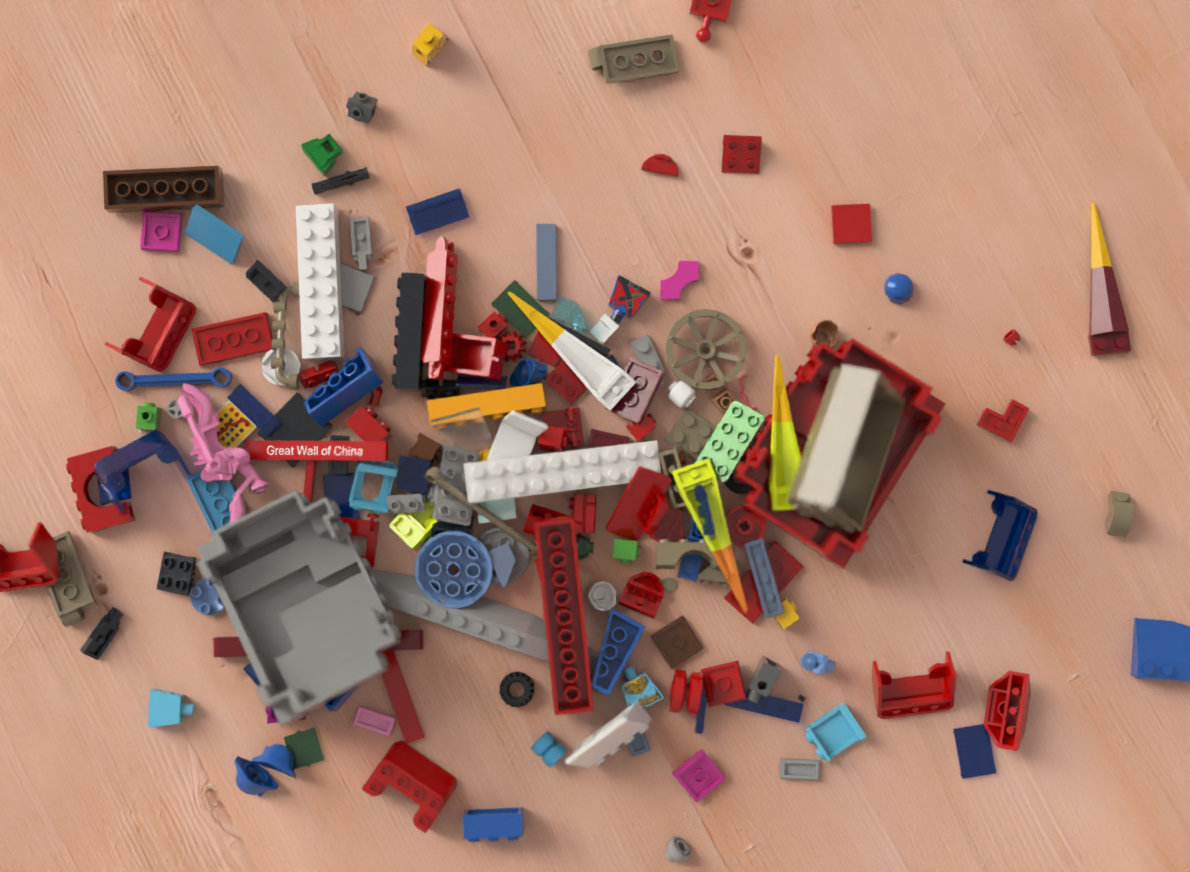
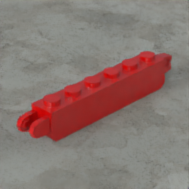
[420,237,458,380]

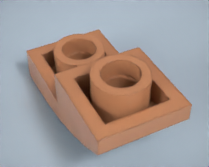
[701,372,736,415]

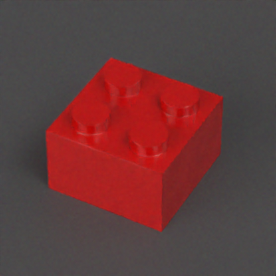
[345,406,393,441]

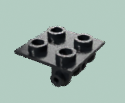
[157,551,197,596]

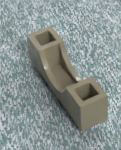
[655,539,734,570]

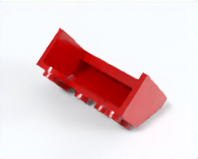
[361,741,457,834]

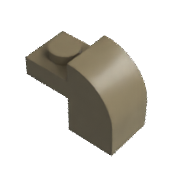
[1105,491,1134,538]

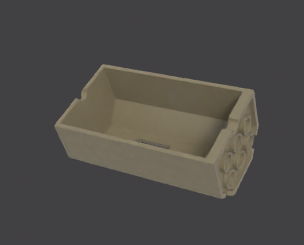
[787,365,906,532]

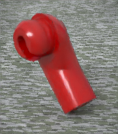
[369,386,383,407]

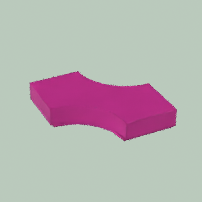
[660,261,699,300]

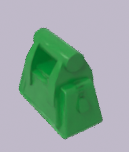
[301,134,344,176]

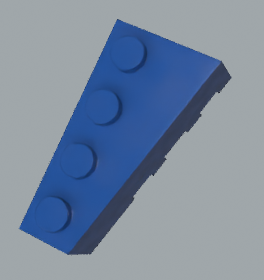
[304,347,384,427]
[591,608,645,697]

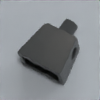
[747,656,781,703]

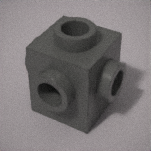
[346,91,378,124]

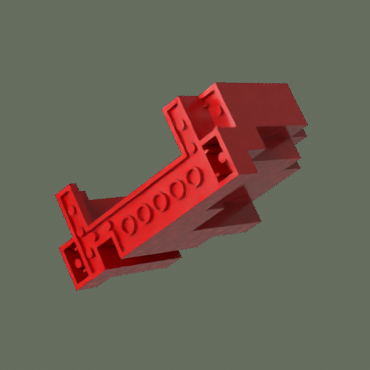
[734,338,946,569]

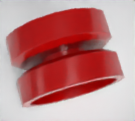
[725,505,766,547]
[669,669,703,716]

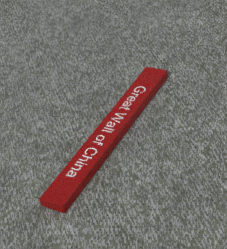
[245,440,389,461]

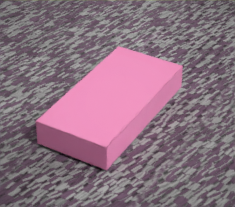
[353,706,396,737]

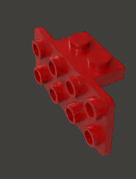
[606,466,672,541]

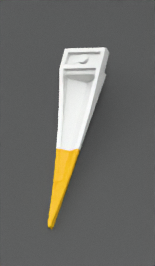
[508,292,636,410]

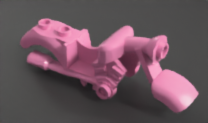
[177,383,269,523]

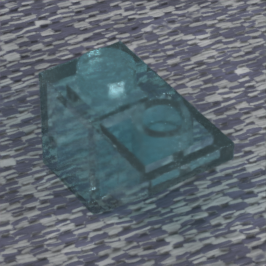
[551,295,588,333]

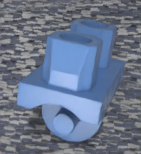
[800,651,835,675]

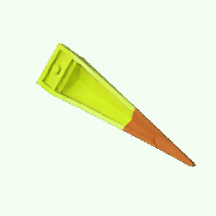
[672,458,747,613]

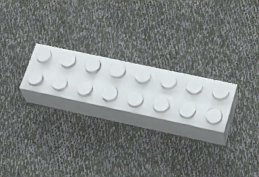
[296,203,345,361]

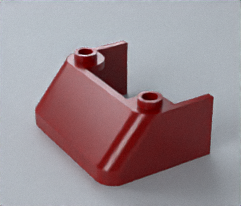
[104,276,196,372]
[0,522,59,592]
[872,651,957,719]

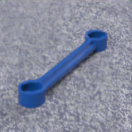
[115,368,233,391]

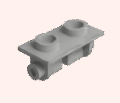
[385,493,428,514]

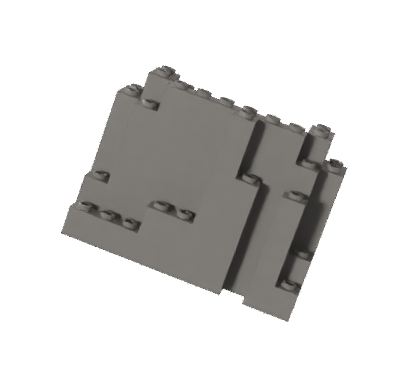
[197,490,401,725]

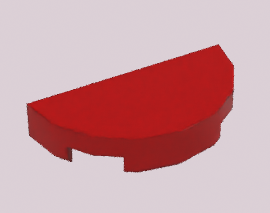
[641,154,678,177]

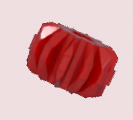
[499,330,527,362]

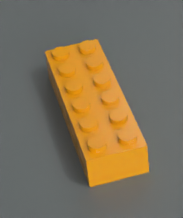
[427,383,547,429]

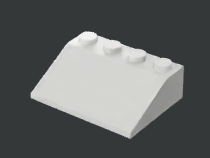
[565,701,652,768]

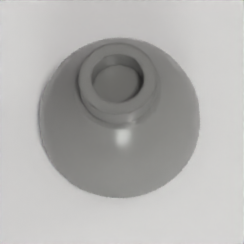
[666,836,692,863]

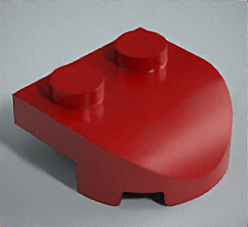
[618,572,664,619]

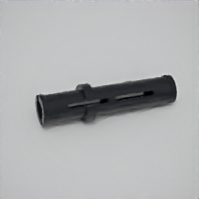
[311,167,370,195]

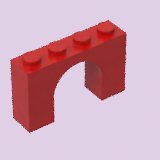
[66,446,136,533]

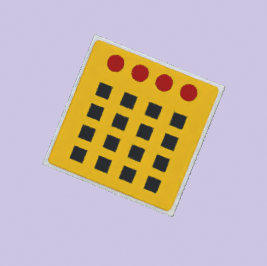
[217,400,258,448]

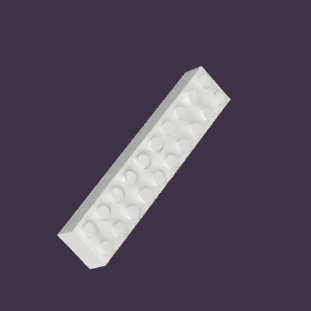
[463,440,661,503]

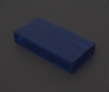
[694,693,707,734]

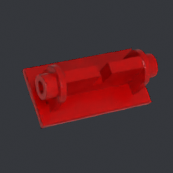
[299,360,339,389]

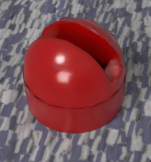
[1003,329,1020,346]

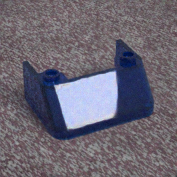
[94,430,191,515]
[962,490,1038,581]

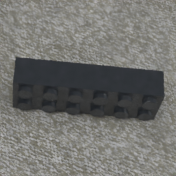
[392,272,426,392]

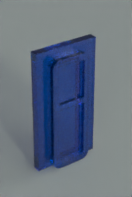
[406,188,470,236]

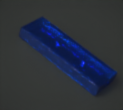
[227,384,282,437]

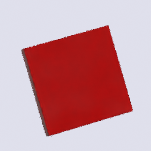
[831,204,872,244]
[700,661,747,707]

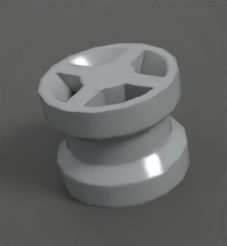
[167,399,184,419]

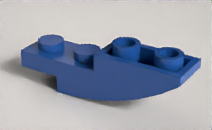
[677,519,705,582]

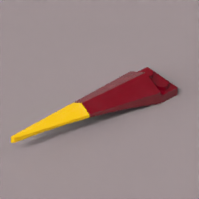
[1089,202,1131,356]

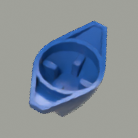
[509,358,548,387]
[251,744,296,778]
[234,756,279,797]

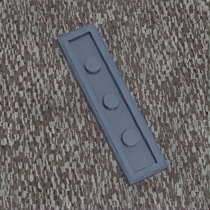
[536,224,556,301]
[744,538,784,618]

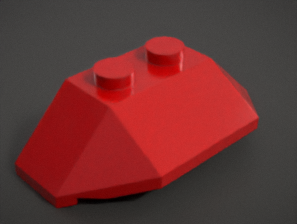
[983,671,1031,751]

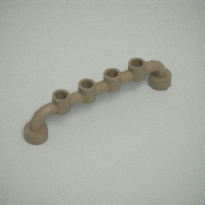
[271,282,300,390]

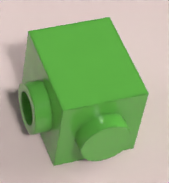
[136,403,161,431]
[612,539,641,564]

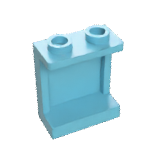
[804,703,867,762]

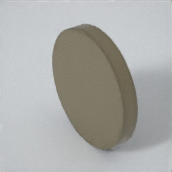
[662,577,677,592]

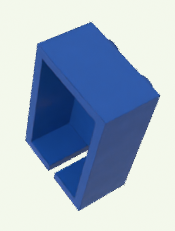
[463,807,524,842]

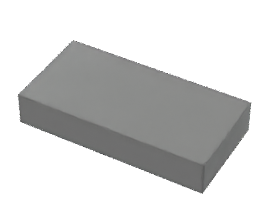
[780,758,820,780]

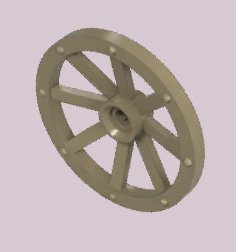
[666,309,747,390]

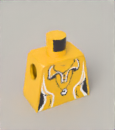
[412,23,449,66]

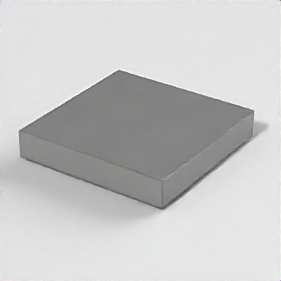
[340,264,375,312]

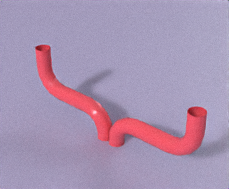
[738,374,756,410]

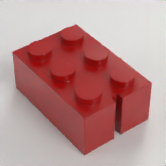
[444,333,508,381]

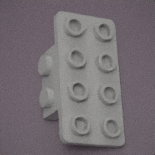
[428,445,480,526]

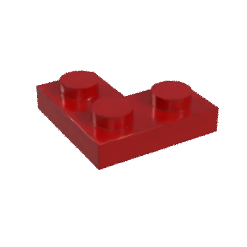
[977,399,1029,442]

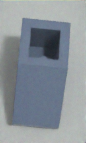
[488,542,516,587]

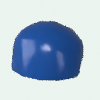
[884,273,914,304]

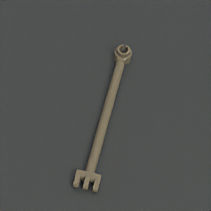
[425,467,538,559]

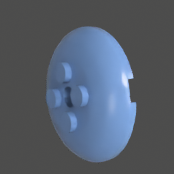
[415,531,493,608]

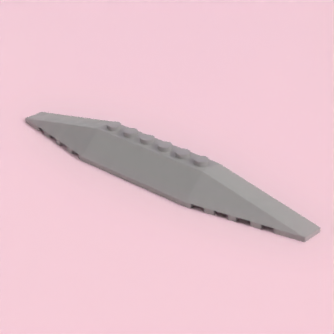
[369,570,599,676]

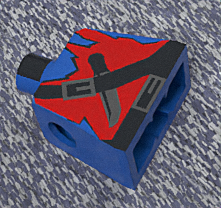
[608,275,651,324]

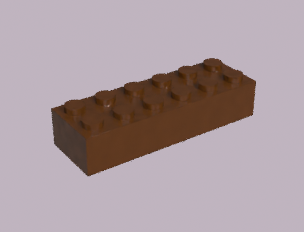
[103,166,224,213]

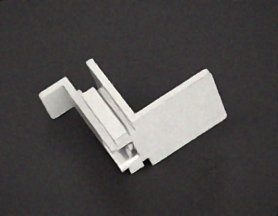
[486,411,548,461]

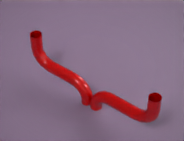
[217,419,250,442]

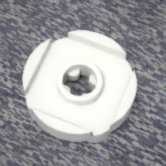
[262,348,301,386]

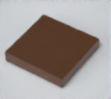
[650,615,703,669]

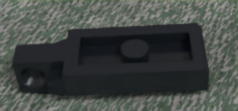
[80,607,123,660]

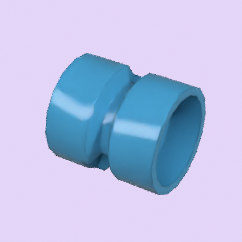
[530,731,567,768]

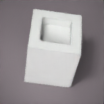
[590,314,619,345]

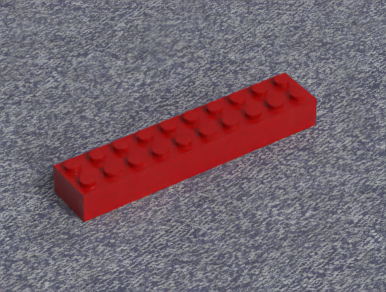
[534,515,594,716]

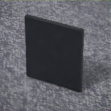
[257,393,333,468]

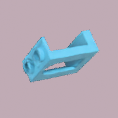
[349,461,398,514]

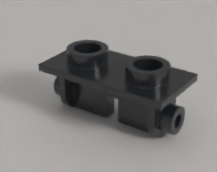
[421,379,460,399]

